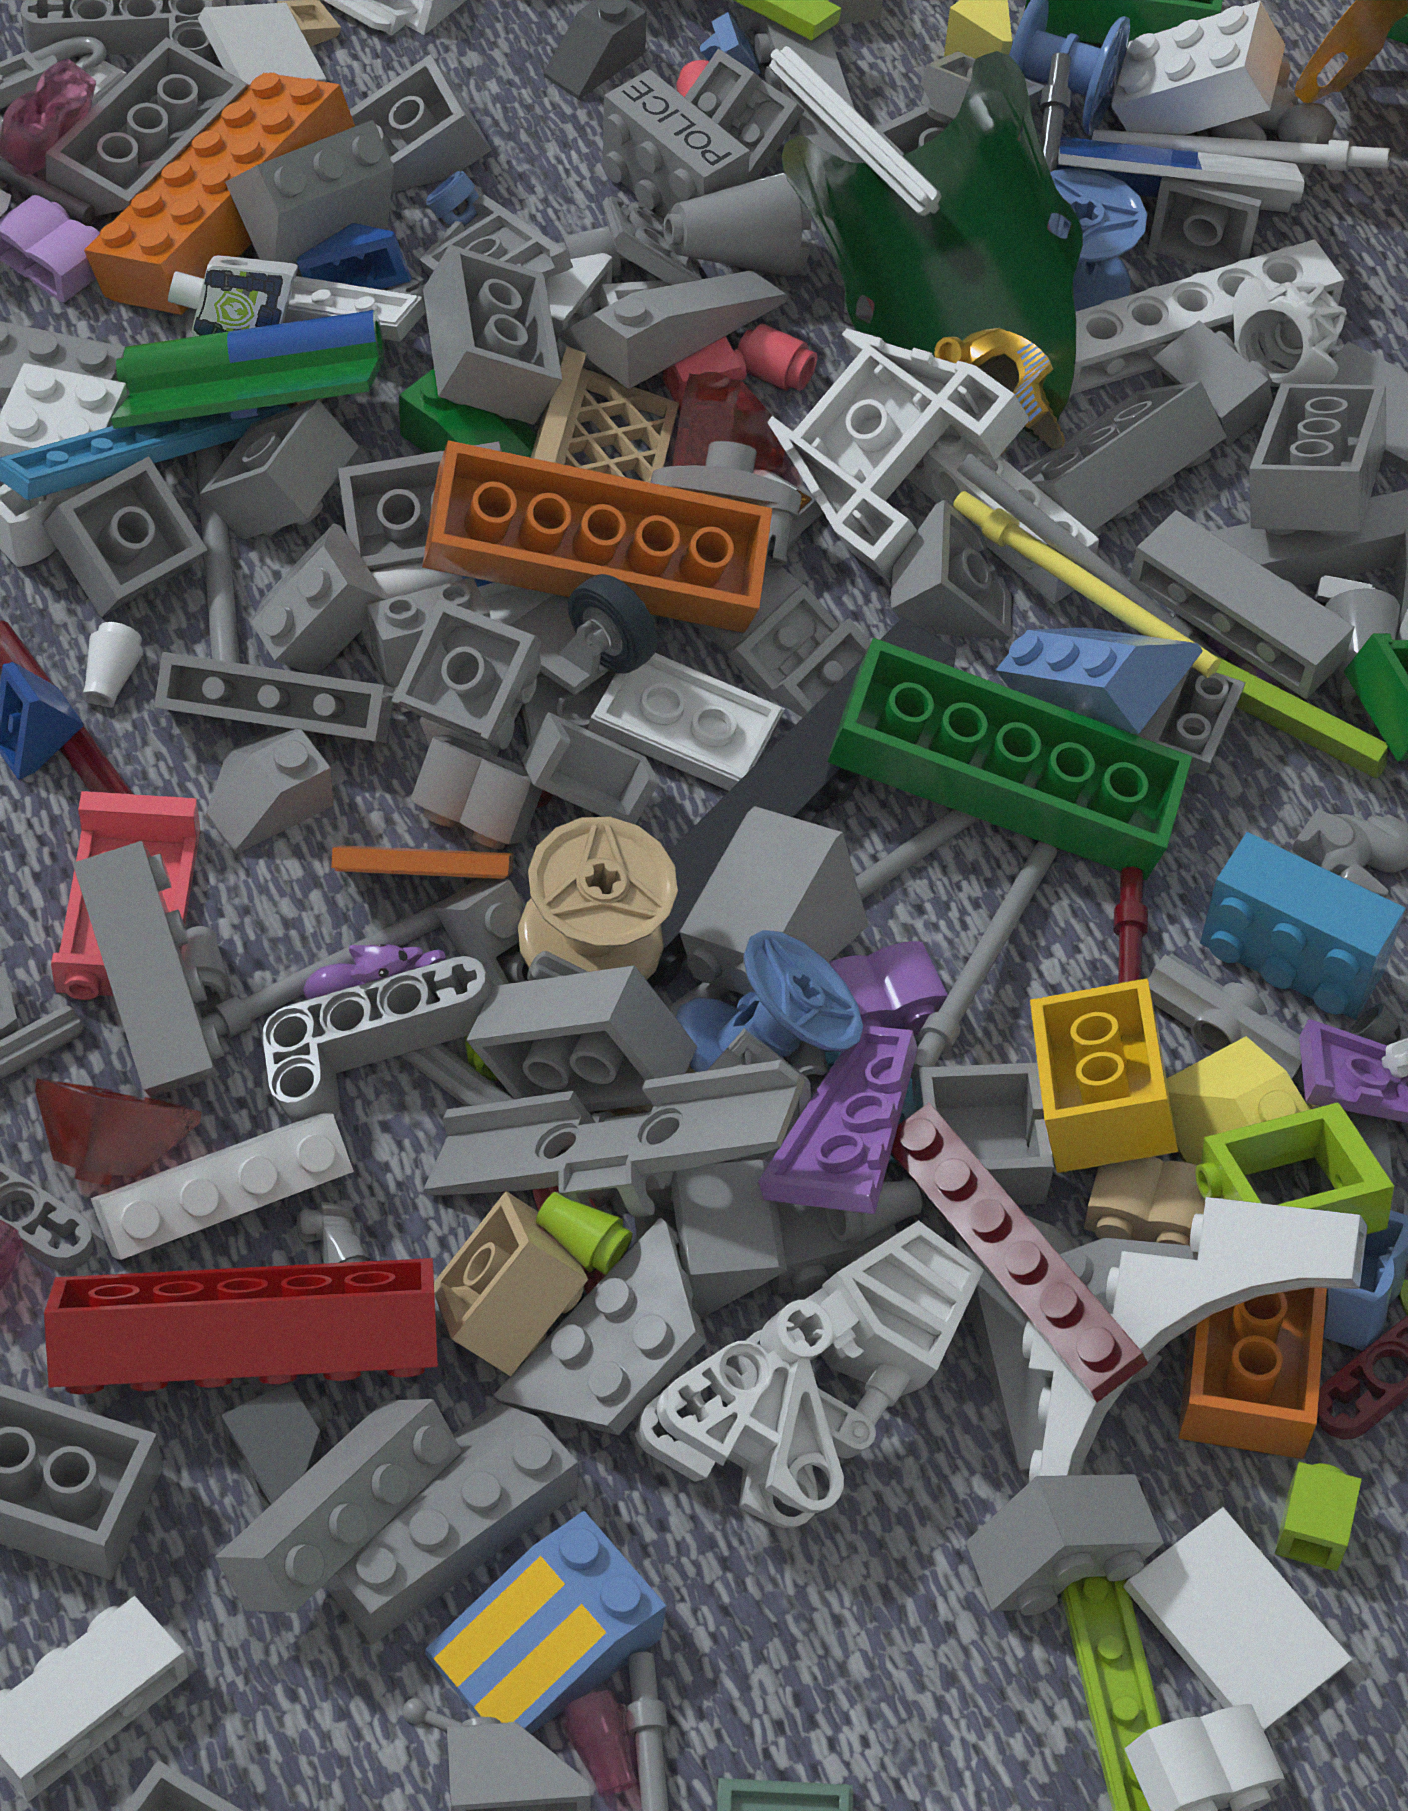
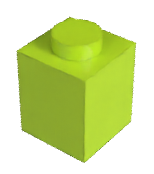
[1275,1462,1362,1572]

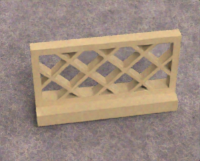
[530,346,679,483]

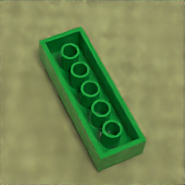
[827,638,1193,880]

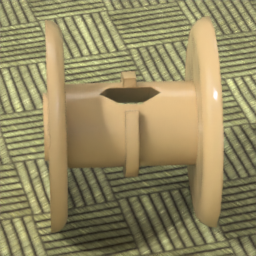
[518,817,678,980]

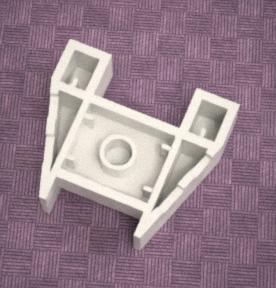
[767,328,1030,583]

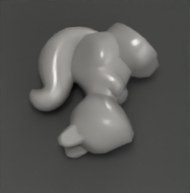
[1208,55,1337,177]

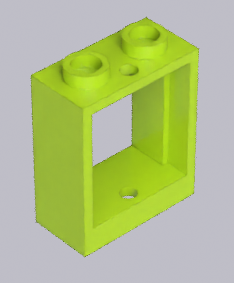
[1195,1102,1394,1235]

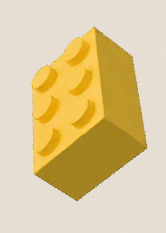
[1030,978,1178,1173]

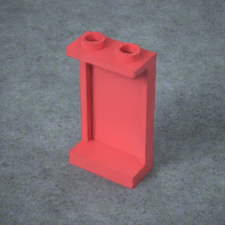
[51,791,200,1000]

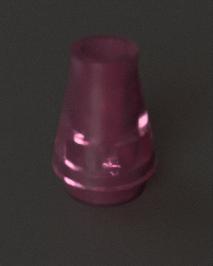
[562,1690,637,1797]

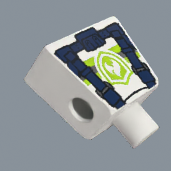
[168,255,299,337]

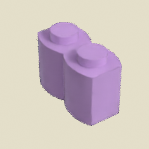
[0,195,100,302]

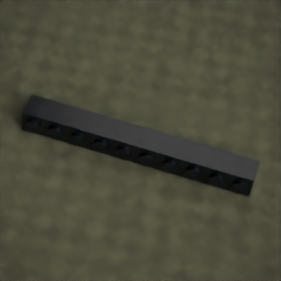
[647,617,956,988]

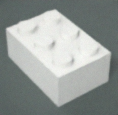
[1112,1,1285,135]

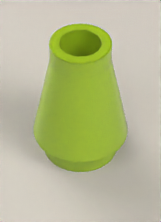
[535,1192,633,1275]

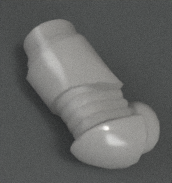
[297,1201,370,1264]

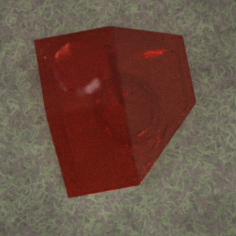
[672,372,786,471]
[35,1078,202,1185]

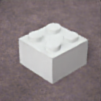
[0,363,127,481]

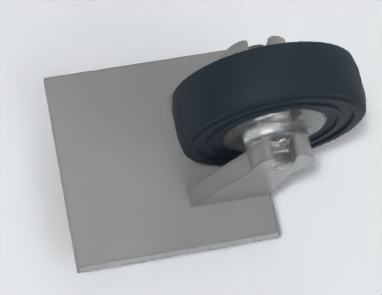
[509,574,658,695]

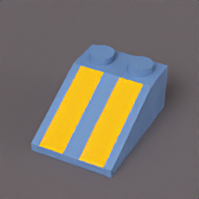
[425,1511,667,1734]

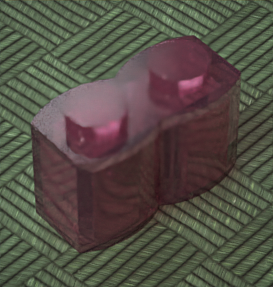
[0,59,96,175]

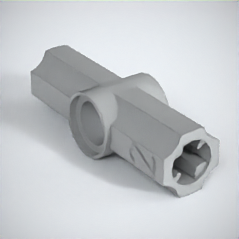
[1148,953,1303,1084]

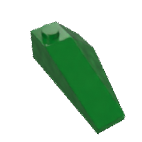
[399,368,536,457]

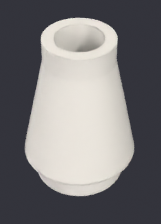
[82,622,143,708]

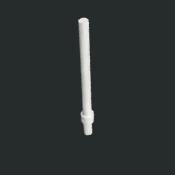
[1092,129,1390,171]

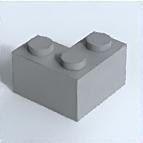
[965,1474,1164,1615]

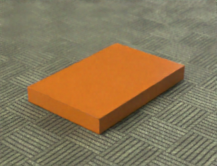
[331,845,514,879]

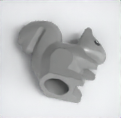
[1290,808,1408,897]

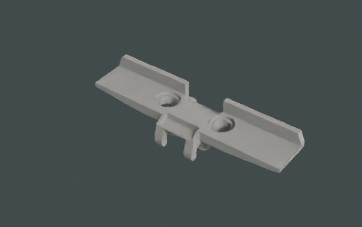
[424,1060,805,1217]

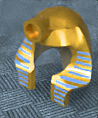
[934,328,1065,456]

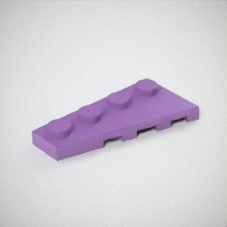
[1299,1019,1408,1123]
[758,1025,918,1214]

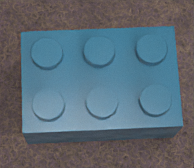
[1200,832,1406,1020]

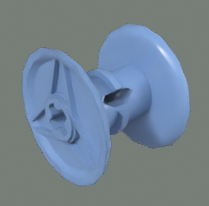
[1009,0,1130,136]
[1049,168,1147,312]
[676,930,863,1072]

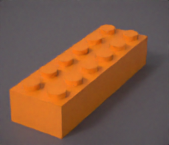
[84,72,355,315]
[422,440,773,633]

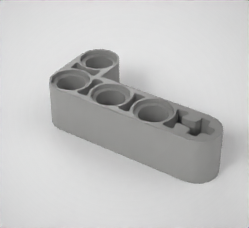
[20,0,217,66]
[263,956,494,1123]

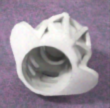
[1233,277,1347,387]

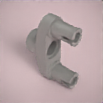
[651,441,801,566]

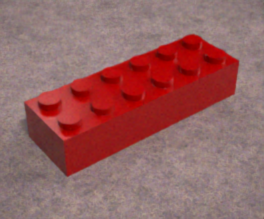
[44,1258,438,1395]

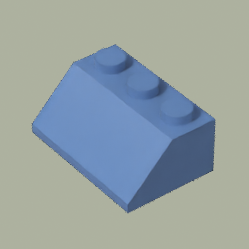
[996,627,1203,734]

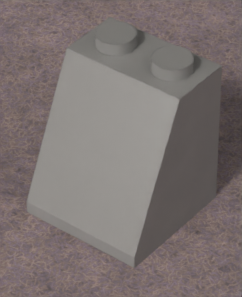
[680,806,869,995]

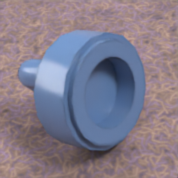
[426,171,479,226]

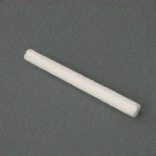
[769,46,942,216]

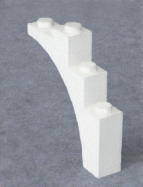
[1022,1197,1367,1483]

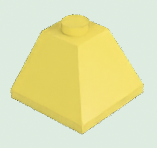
[1167,1036,1310,1165]

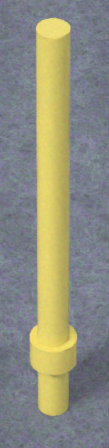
[953,491,1221,678]

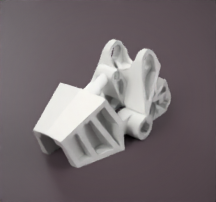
[635,1220,984,1528]

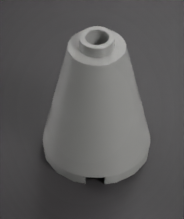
[663,173,811,276]

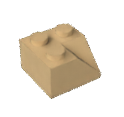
[434,1191,588,1376]

